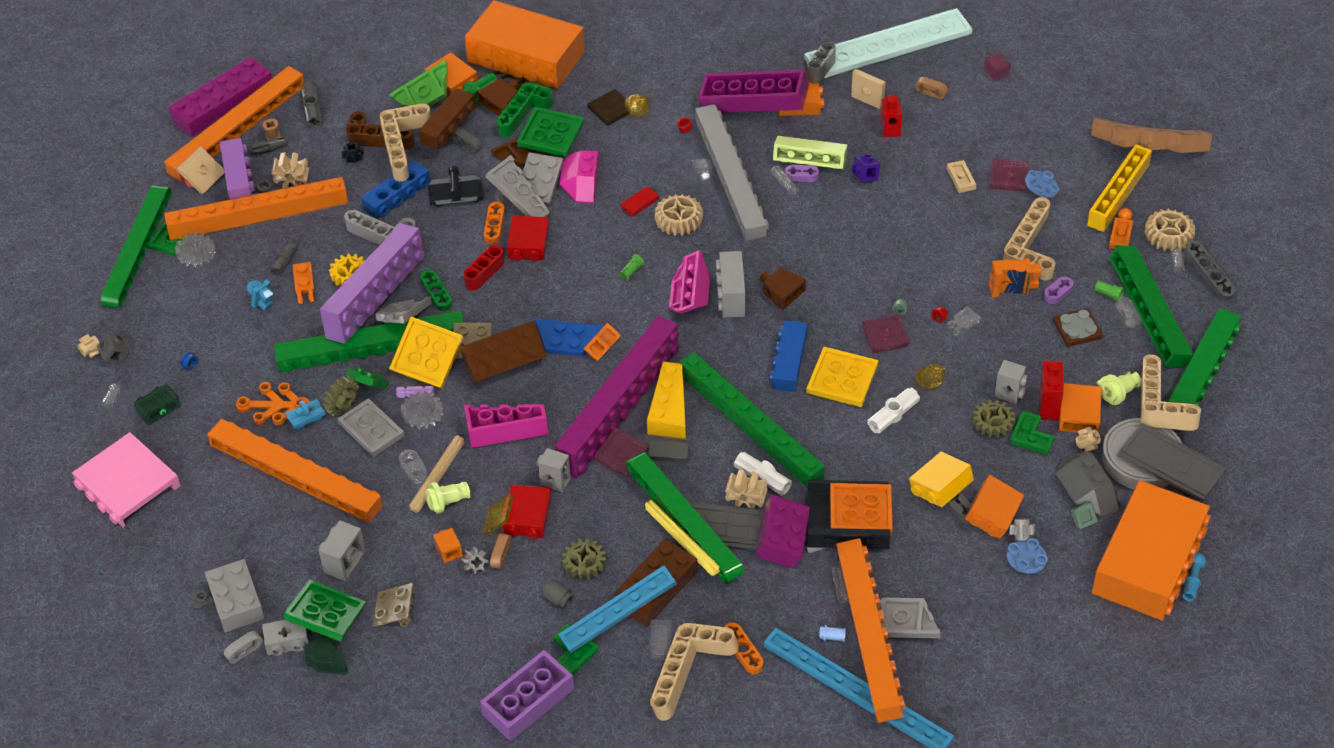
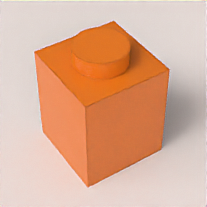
[433,528,463,563]

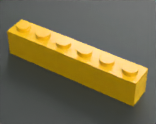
[1087,144,1152,232]

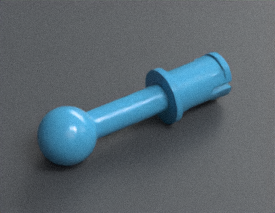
[1183,553,1206,601]

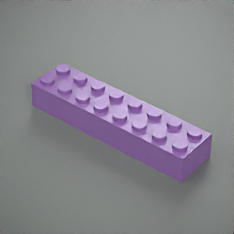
[320,223,424,344]

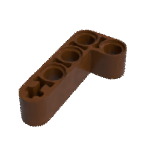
[346,111,414,150]

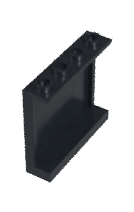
[807,480,890,549]

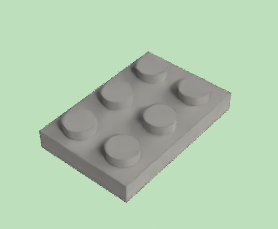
[522,153,564,206]
[338,398,405,457]

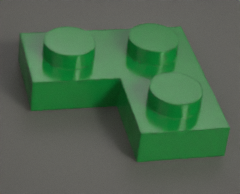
[346,367,389,388]
[1010,410,1054,455]
[553,624,599,676]

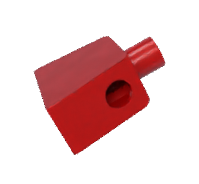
[880,95,902,137]

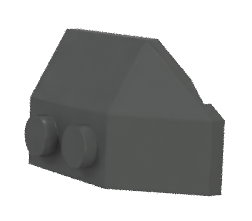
[1055,451,1119,517]

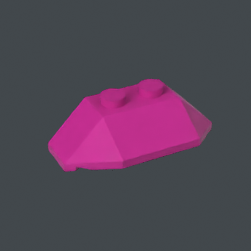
[560,151,601,203]
[669,250,710,314]

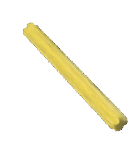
[645,500,720,576]

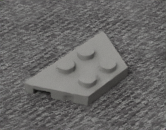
[375,296,432,323]
[877,598,941,638]

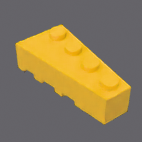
[647,361,686,440]

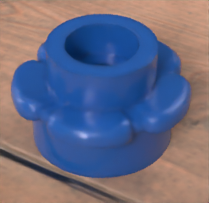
[180,352,198,370]

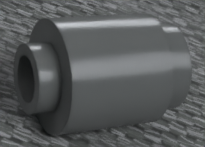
[542,580,574,609]

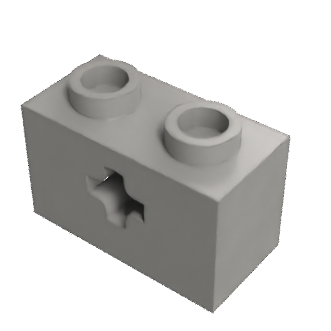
[994,360,1028,404]
[537,448,571,493]
[262,620,310,656]

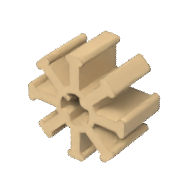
[271,152,309,188]
[725,470,768,509]

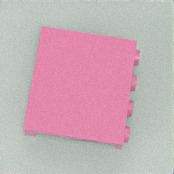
[72,432,181,527]

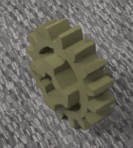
[322,376,360,417]
[972,399,1015,438]
[562,538,606,580]

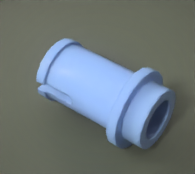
[819,625,846,642]

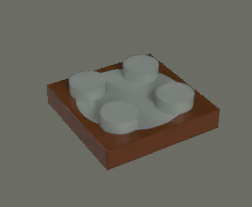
[1053,308,1103,347]

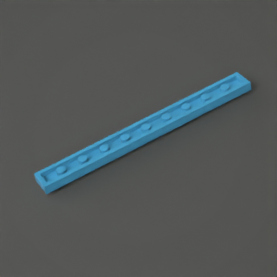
[764,628,954,748]

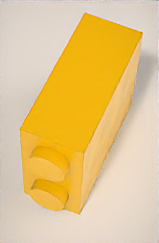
[909,452,974,507]

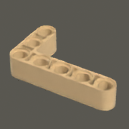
[380,104,431,182]
[1003,197,1055,280]
[1140,355,1201,431]
[650,623,739,721]

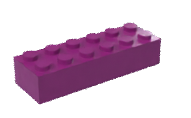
[168,56,273,137]
[698,70,809,112]

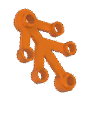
[236,382,310,426]

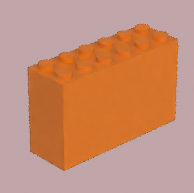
[465,0,585,90]
[1092,480,1211,621]

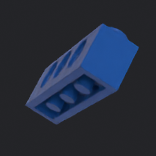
[361,160,431,219]

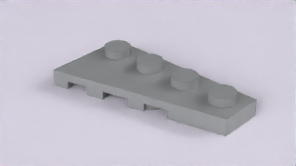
[486,155,550,217]

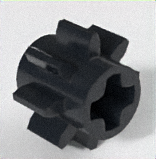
[342,142,364,163]

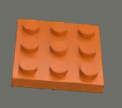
[830,483,893,535]

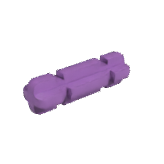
[396,386,434,398]

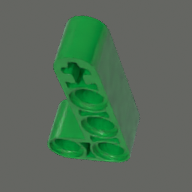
[497,82,553,137]

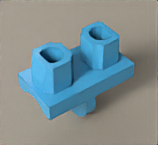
[247,279,274,311]
[285,399,326,431]

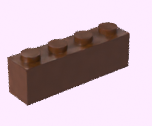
[419,88,476,150]

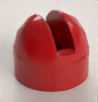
[677,118,692,133]
[931,307,948,323]

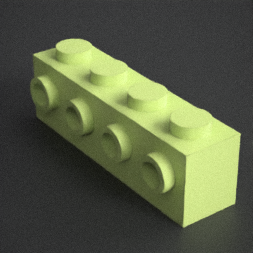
[773,136,847,169]

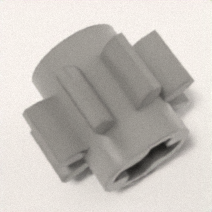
[1009,518,1035,540]
[461,547,488,574]

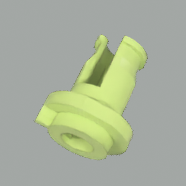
[1097,372,1142,405]
[425,481,470,514]

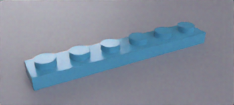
[558,566,676,653]

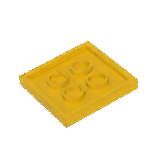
[389,317,464,389]
[806,347,879,407]

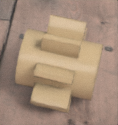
[77,334,100,358]
[1076,427,1101,452]

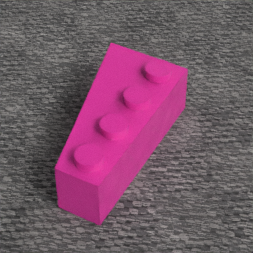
[464,404,549,448]

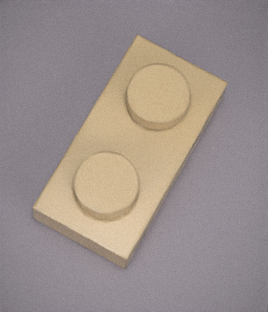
[947,160,976,193]

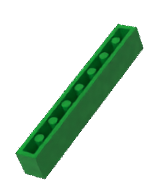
[1109,245,1194,368]
[1168,308,1242,431]

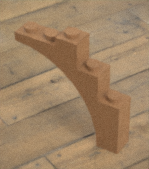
[1091,118,1212,153]

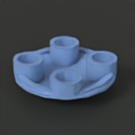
[1025,170,1059,198]
[1006,538,1048,574]

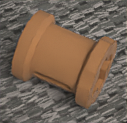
[263,119,281,139]

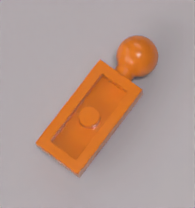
[1109,208,1133,249]

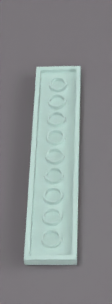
[804,8,972,78]

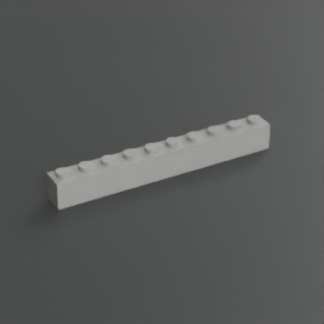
[695,104,769,241]

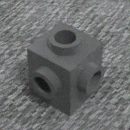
[97,333,130,364]

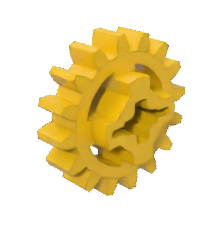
[329,253,365,286]

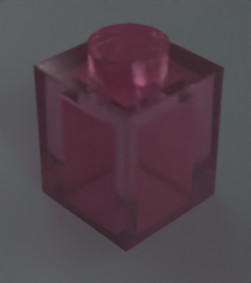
[984,52,1011,82]

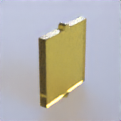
[483,494,513,536]

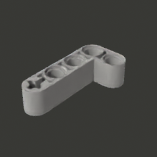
[344,210,416,245]

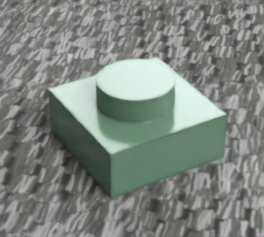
[1071,502,1098,529]

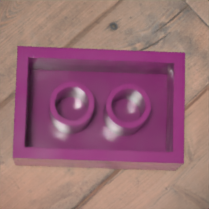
[755,495,810,568]

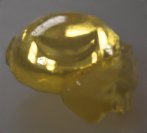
[624,94,650,118]
[915,363,946,389]

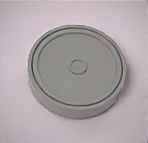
[1101,418,1182,489]

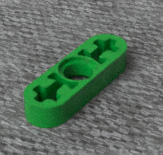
[420,270,453,311]

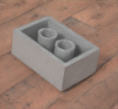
[716,251,745,318]
[205,559,265,632]

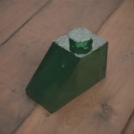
[303,635,348,675]

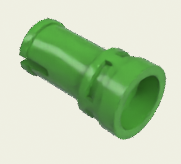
[619,254,645,281]
[1094,280,1124,302]

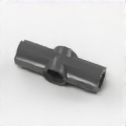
[301,82,322,128]

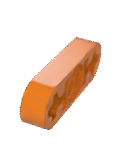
[484,201,505,244]
[724,623,763,674]

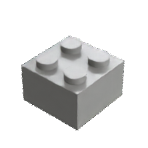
[319,520,366,581]

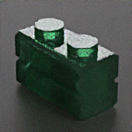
[133,383,181,426]

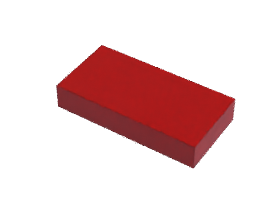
[621,186,659,217]

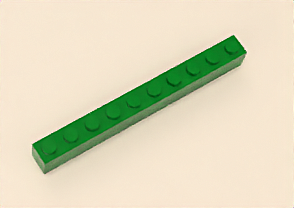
[274,310,463,372]
[679,352,825,488]

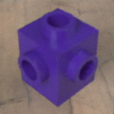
[852,154,880,181]

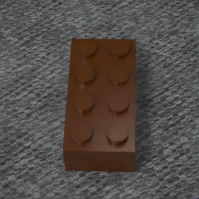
[459,321,546,383]
[614,539,698,627]

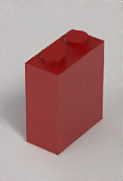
[507,216,550,261]
[1039,361,1064,420]
[503,485,552,539]

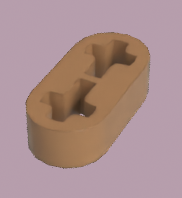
[915,77,948,100]
[490,533,511,569]

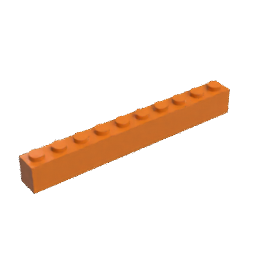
[164,66,305,182]
[164,177,348,241]
[207,419,383,523]
[836,538,906,723]

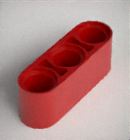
[463,245,504,291]

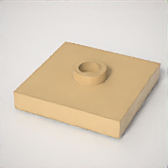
[851,69,885,109]
[176,146,225,194]

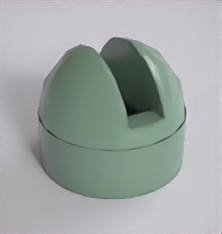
[892,299,908,315]

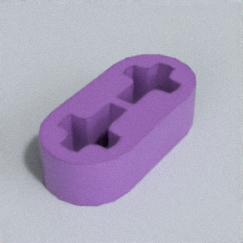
[785,165,819,182]
[1044,277,1074,304]

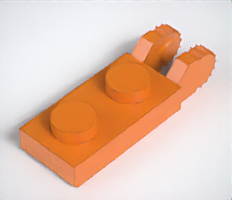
[293,262,315,304]

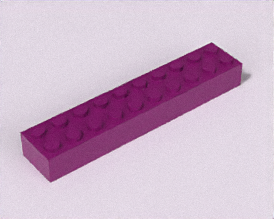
[554,316,680,479]

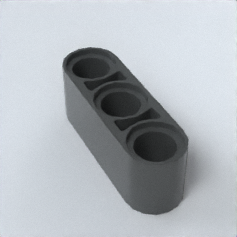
[807,43,836,83]

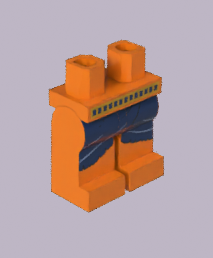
[989,258,1042,298]

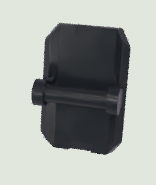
[428,166,483,207]

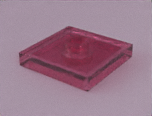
[990,159,1029,192]
[862,314,910,354]
[594,428,648,478]

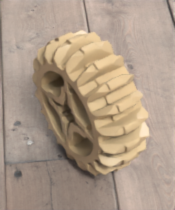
[655,194,703,237]
[1145,208,1195,252]

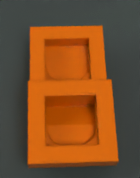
[584,323,621,361]

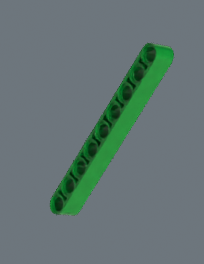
[101,185,172,308]
[625,452,745,584]

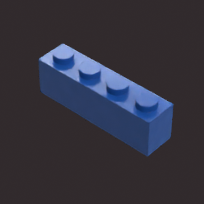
[770,320,807,392]

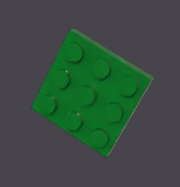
[517,107,585,158]
[283,579,366,642]

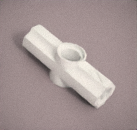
[867,387,920,433]
[734,452,792,496]

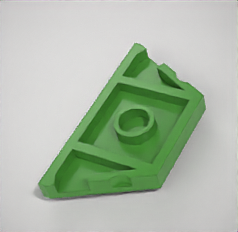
[389,60,448,107]

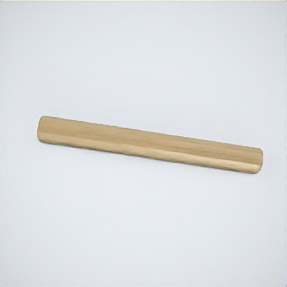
[409,435,464,513]

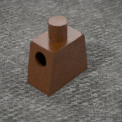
[478,78,519,116]
[760,268,806,310]

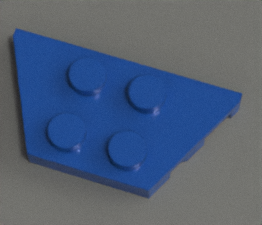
[535,318,604,357]

